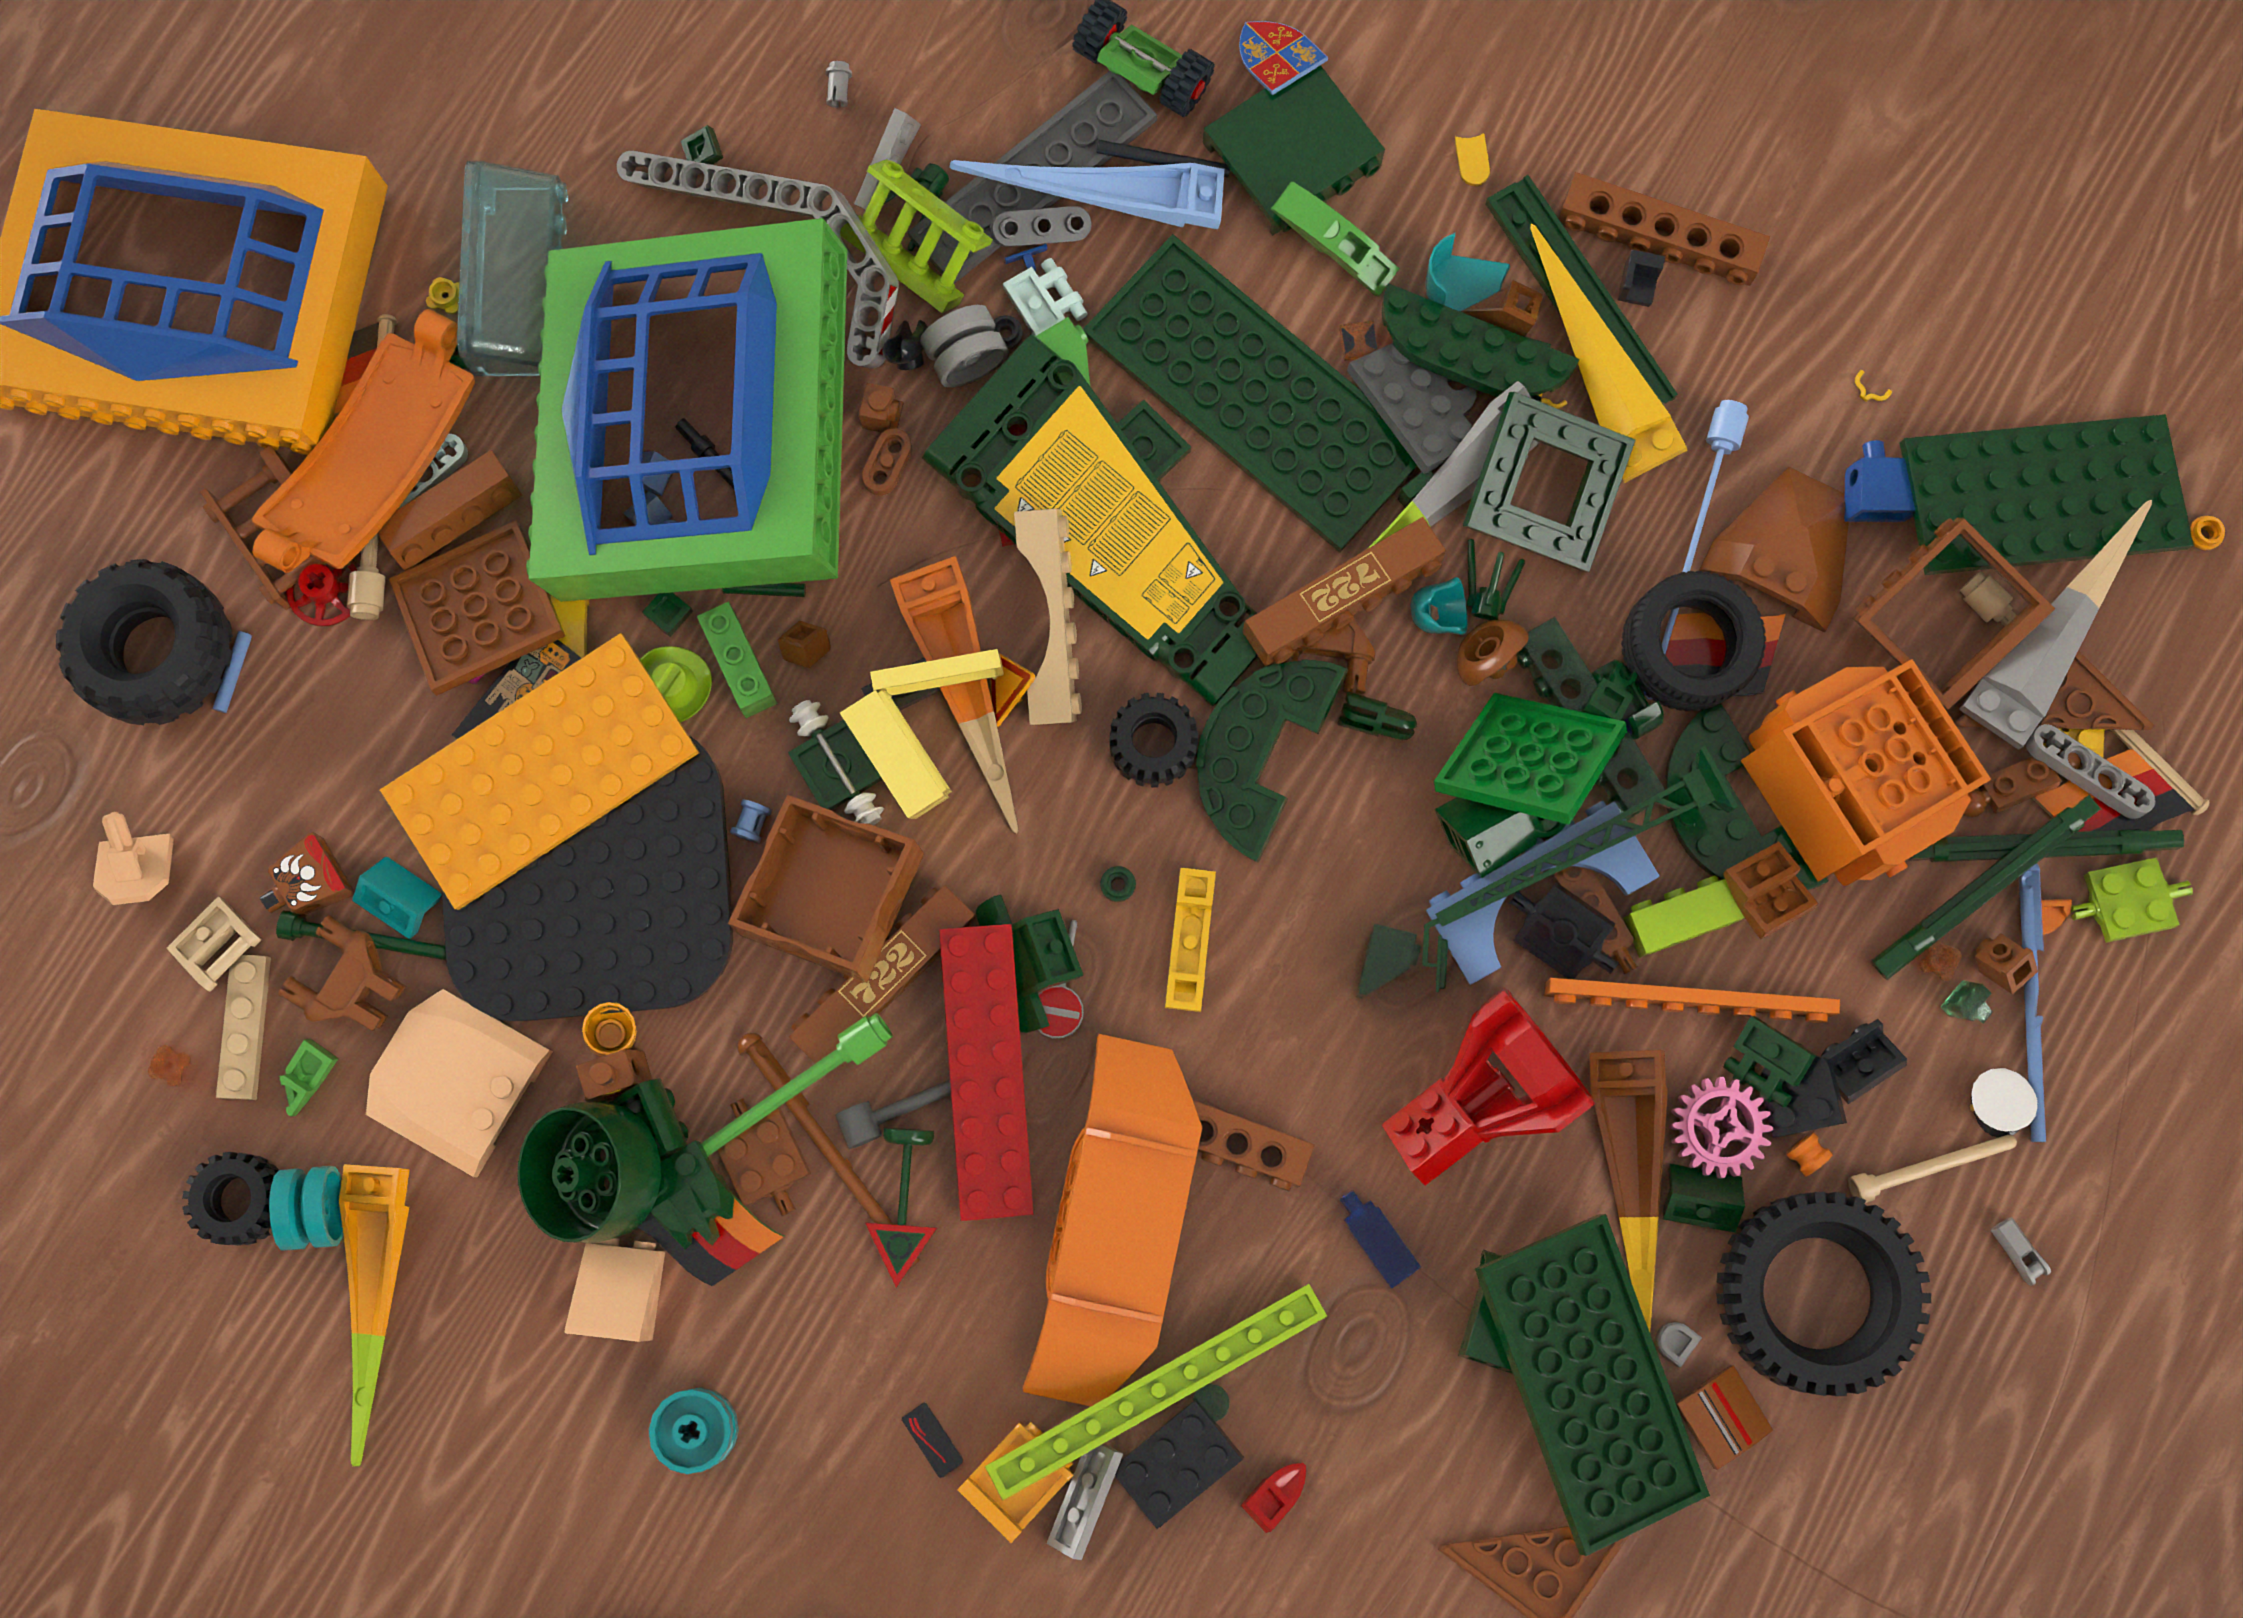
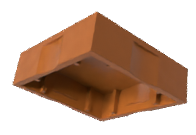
[728,795,924,983]

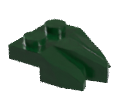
[651,1140,734,1250]

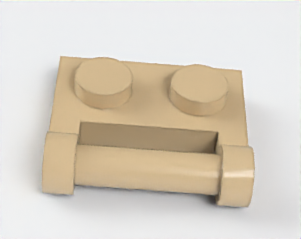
[167,896,262,992]

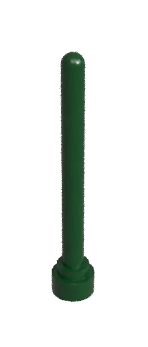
[276,910,446,960]

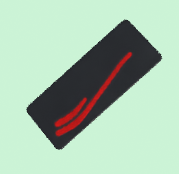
[902,1403,963,1478]

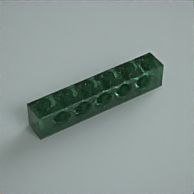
[1516,617,1669,822]

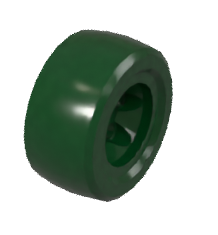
[518,1102,661,1243]

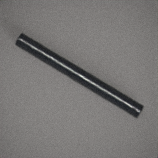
[1096,140,1230,178]

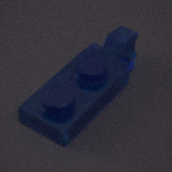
[1339,1191,1421,1289]

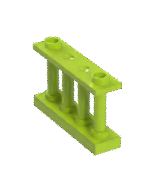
[840,159,993,313]

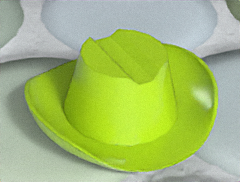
[640,646,712,723]

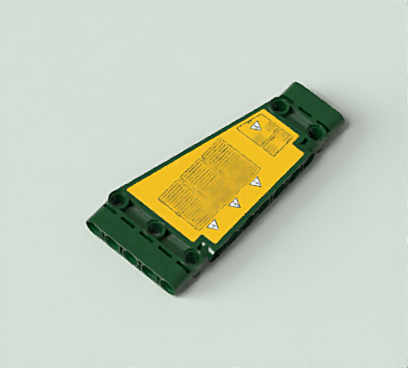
[922,334,1258,706]

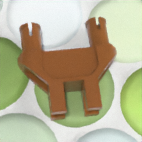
[1283,615,1375,694]
[278,915,407,1031]

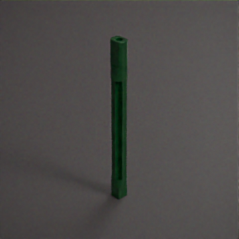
[1871,795,2101,980]
[1908,829,2184,862]

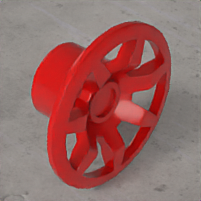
[286,556,357,626]

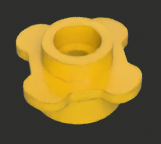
[426,277,465,314]

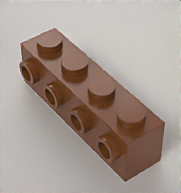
[378,450,523,571]

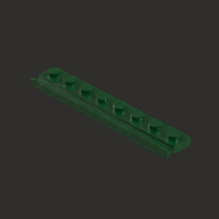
[1485,175,1678,405]

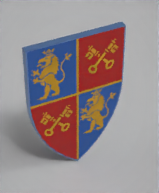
[1239,21,1328,95]

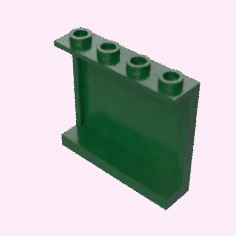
[1203,65,1385,236]

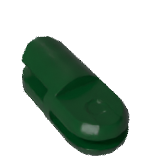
[1337,692,1417,740]

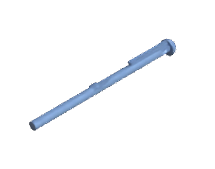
[2019,864,2046,1142]

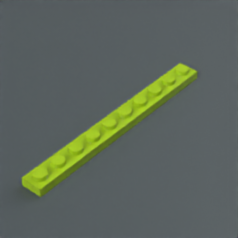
[985,1284,1327,1501]

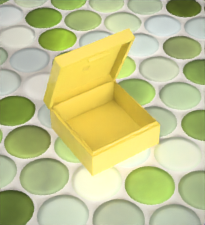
[840,649,1004,819]

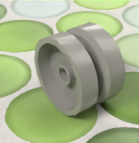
[920,304,1009,388]

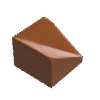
[778,620,831,668]

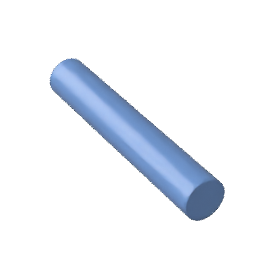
[212,631,252,713]

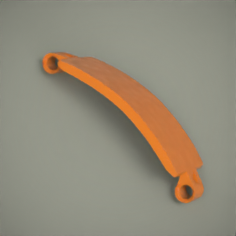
[252,309,475,573]

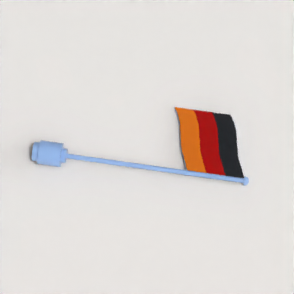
[1644,400,1786,699]

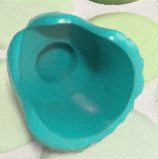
[1410,577,1468,635]

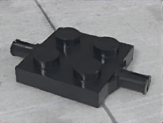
[1509,882,1619,980]

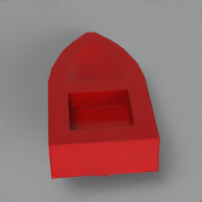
[1240,1463,1306,1533]

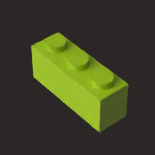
[1623,875,1745,958]

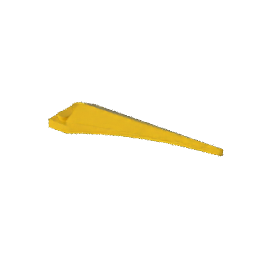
[1530,224,1688,483]

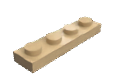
[216,955,271,1100]

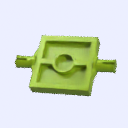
[2070,857,2193,943]

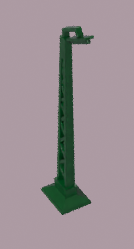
[1422,745,1739,992]

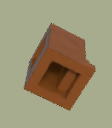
[859,383,904,433]
[1975,933,2038,995]

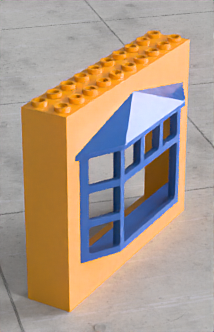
[0,109,388,455]

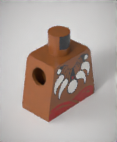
[259,832,355,916]

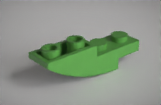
[1271,182,1400,296]

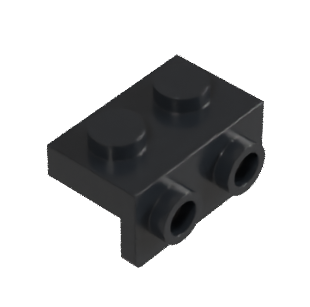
[1821,1019,1907,1104]

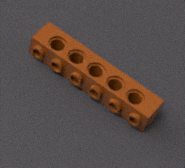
[1558,172,1770,286]
[1193,1100,1315,1191]

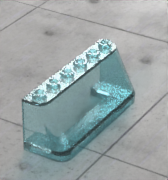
[457,161,568,376]

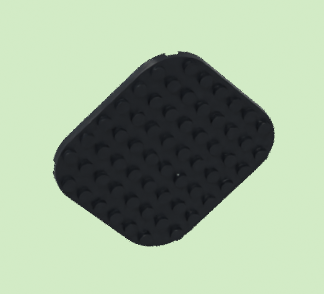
[442,735,733,1021]

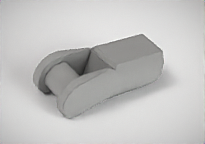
[1990,1217,2051,1286]

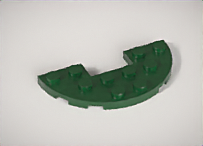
[1196,659,1348,863]
[1665,703,1829,891]

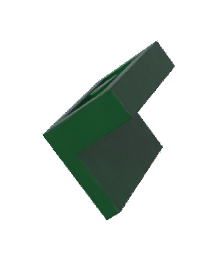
[1663,1164,1745,1233]

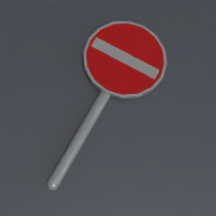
[1038,920,1084,1038]

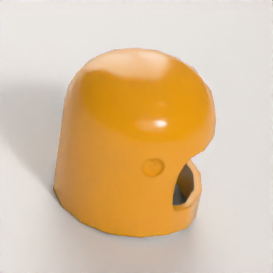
[582,1002,637,1057]

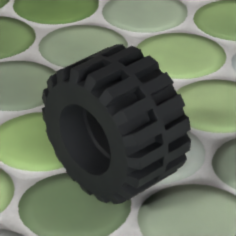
[1110,693,1198,788]
[182,1152,279,1246]

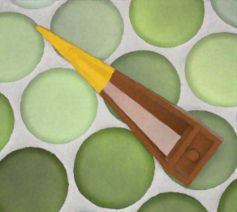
[1589,1050,1668,1332]

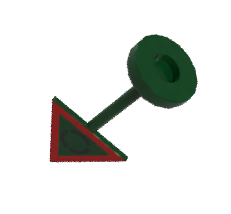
[865,1128,937,1288]

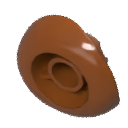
[1457,620,1529,686]

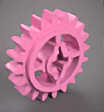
[1669,1077,1773,1178]

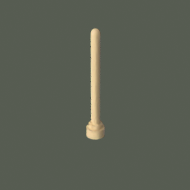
[1848,1135,2017,1203]

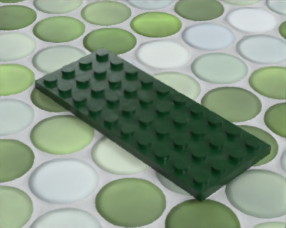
[1083,234,1418,552]

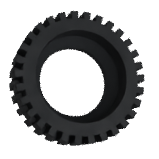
[1716,1192,1931,1396]

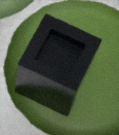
[1618,250,1665,307]

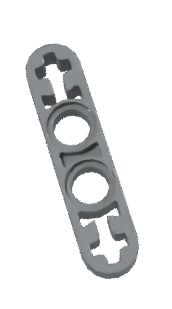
[2026,724,2155,819]

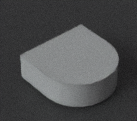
[1655,1322,1702,1367]

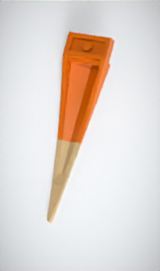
[890,556,1018,834]

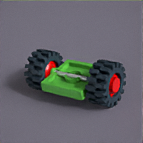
[1072,0,1215,117]

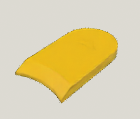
[1455,133,1490,186]

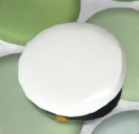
[1970,1068,2037,1138]

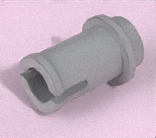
[825,61,852,108]

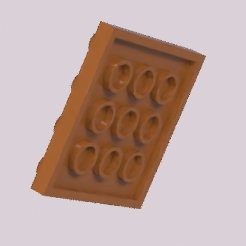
[389,520,566,696]

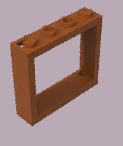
[1852,517,2055,710]

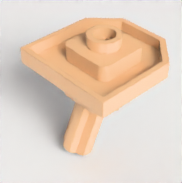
[93,812,174,905]

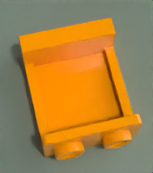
[957,1421,1074,1543]

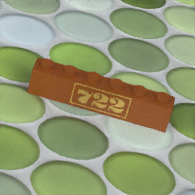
[1243,517,1446,667]
[789,885,977,1064]

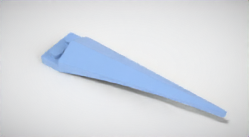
[949,160,1224,229]

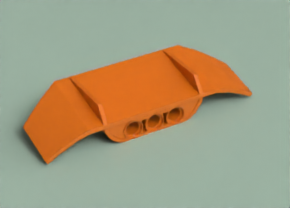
[1022,1034,1202,1407]

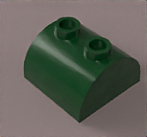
[609,1078,689,1161]

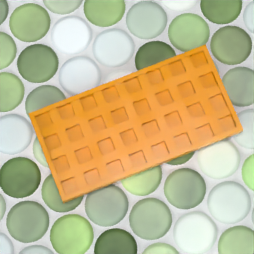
[380,633,700,910]

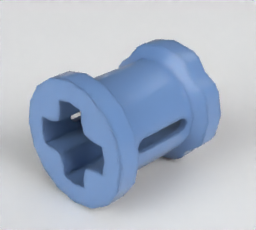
[730,799,772,844]

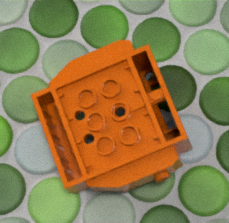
[1741,659,1991,886]

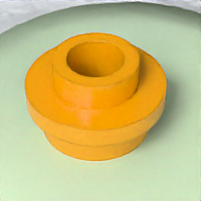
[2189,516,2225,550]

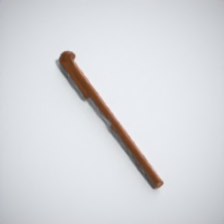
[737,1033,920,1268]

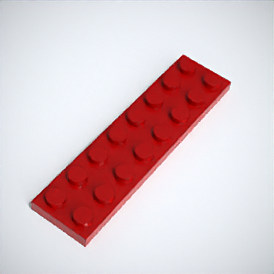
[939,924,1034,1221]

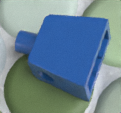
[1844,440,1915,522]

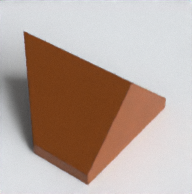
[1461,280,1543,337]

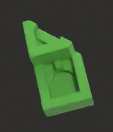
[279,1038,339,1117]

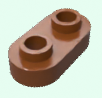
[862,428,912,496]

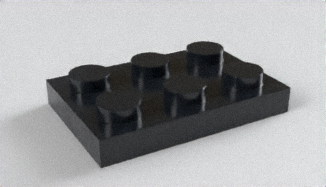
[1115,1398,1244,1529]

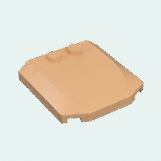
[366,989,553,1178]

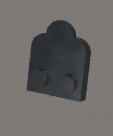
[1760,1042,1847,1138]

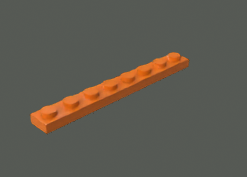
[1544,978,1840,1023]

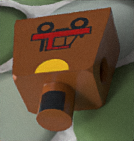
[576,1049,652,1102]

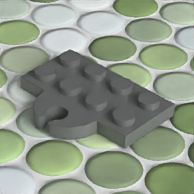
[1347,343,1476,474]

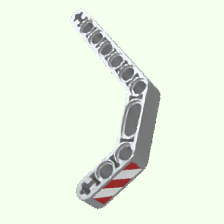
[617,151,899,369]

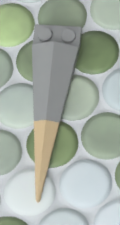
[1959,500,2152,750]

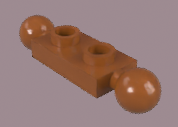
[1963,749,2081,817]

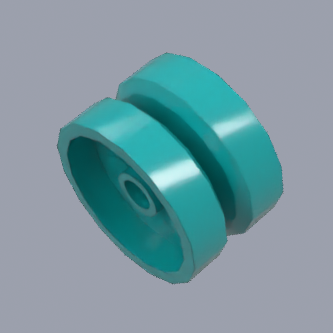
[269,1166,343,1251]
[649,1387,739,1474]

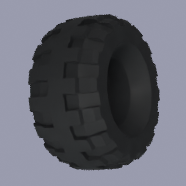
[56,559,233,726]

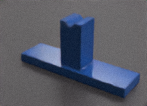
[1005,244,1048,271]

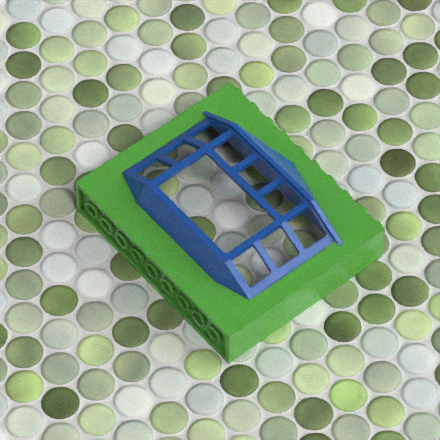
[526,218,847,602]

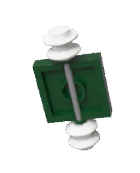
[788,700,884,825]

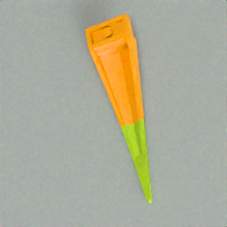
[339,1164,409,1467]

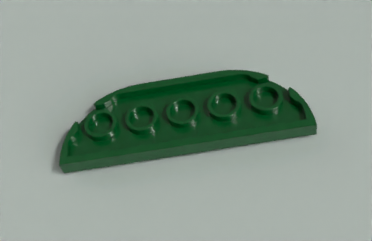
[1381,283,1579,398]

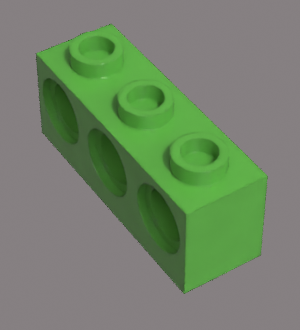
[697,601,778,718]

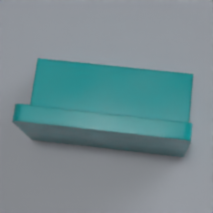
[352,857,442,939]

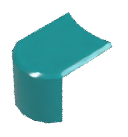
[1425,232,1510,312]

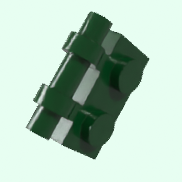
[1723,1016,1816,1108]

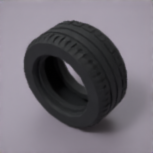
[1621,571,1766,711]

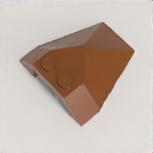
[1699,467,1849,632]

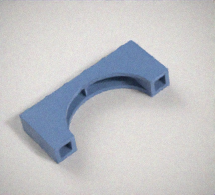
[1426,800,1660,985]

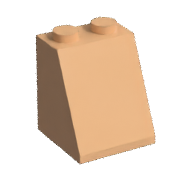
[565,1238,665,1342]

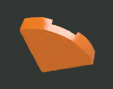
[2041,899,2072,935]

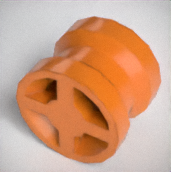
[1786,1131,1833,1177]

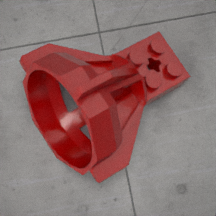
[1382,987,1595,1186]

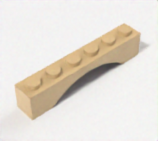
[1014,509,1082,725]

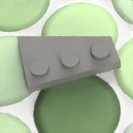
[854,108,921,210]

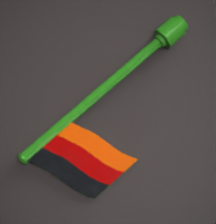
[638,1013,893,1286]

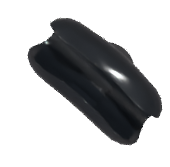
[882,320,928,370]

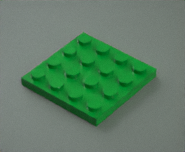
[1434,692,1627,825]

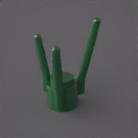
[884,163,949,251]
[1466,539,1525,620]

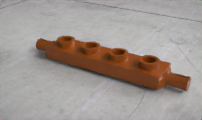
[1537,834,1638,974]

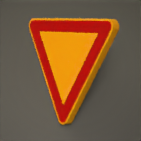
[991,653,1035,727]

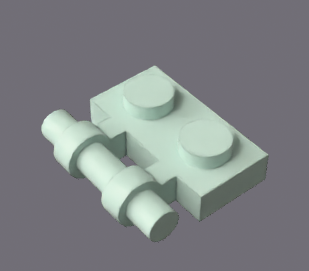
[1003,258,1088,336]

